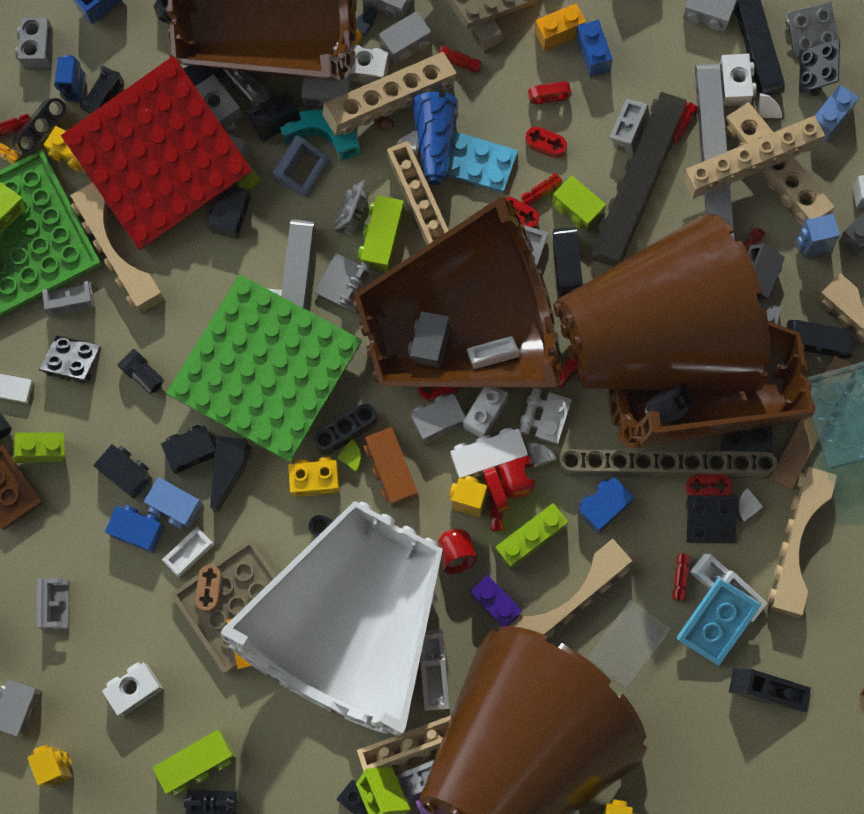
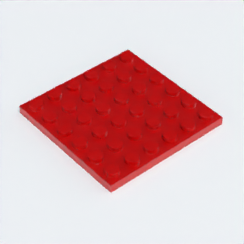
[61,56,253,250]

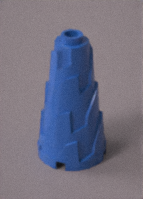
[412,92,459,185]

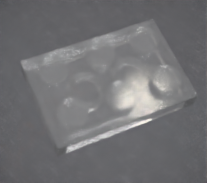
[586,599,670,689]

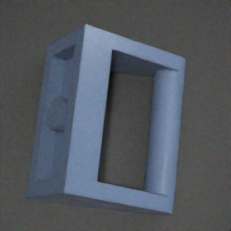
[273,135,329,197]

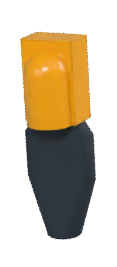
[352,8,377,45]

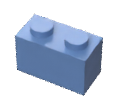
[815,84,859,142]
[796,214,840,258]
[144,477,203,529]

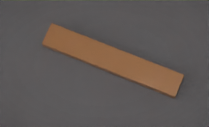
[769,356,856,490]

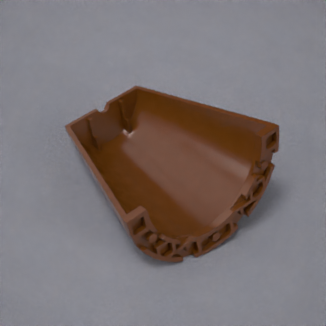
[166,0,357,81]
[353,197,562,387]
[553,214,770,392]
[608,321,815,449]
[418,626,647,814]

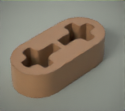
[195,565,222,612]

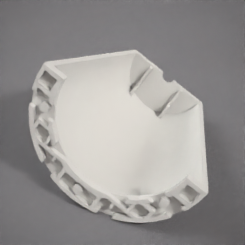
[220,501,443,735]

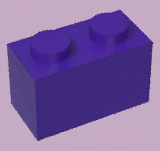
[470,575,522,627]

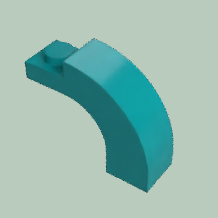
[280,110,361,161]

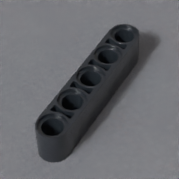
[734,0,785,96]

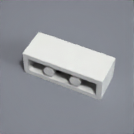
[450,428,528,479]

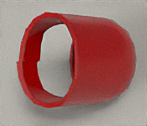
[497,456,535,499]
[438,528,478,575]

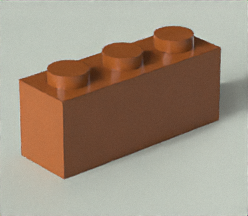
[363,427,419,508]

